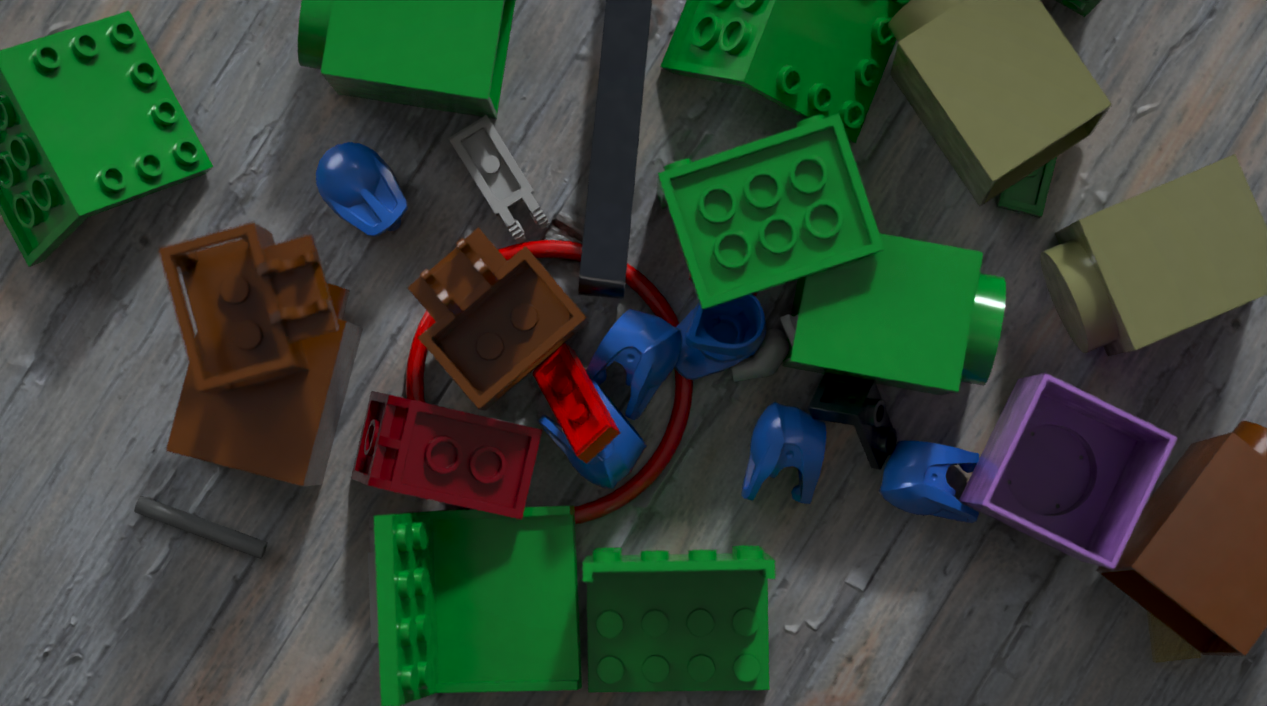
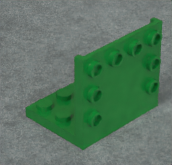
[660,0,911,143]
[0,11,213,267]
[657,114,884,310]
[374,505,582,706]
[583,545,776,693]

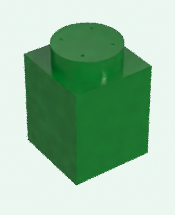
[297,0,516,119]
[782,233,1006,395]

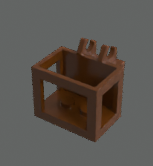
[158,222,339,395]
[407,227,589,411]

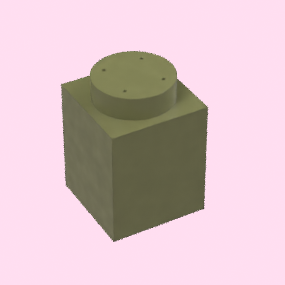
[888,0,1112,206]
[1040,154,1267,356]

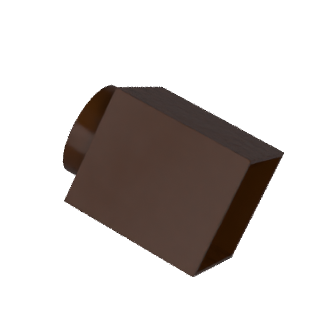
[166,283,363,486]
[1096,421,1267,656]

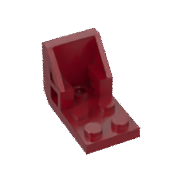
[351,391,542,520]

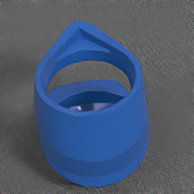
[316,142,408,237]
[674,294,767,380]
[586,308,683,420]
[537,380,647,490]
[741,402,826,504]
[879,440,979,523]

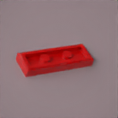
[532,343,620,464]

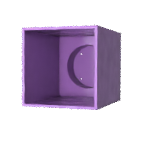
[959,373,1177,569]

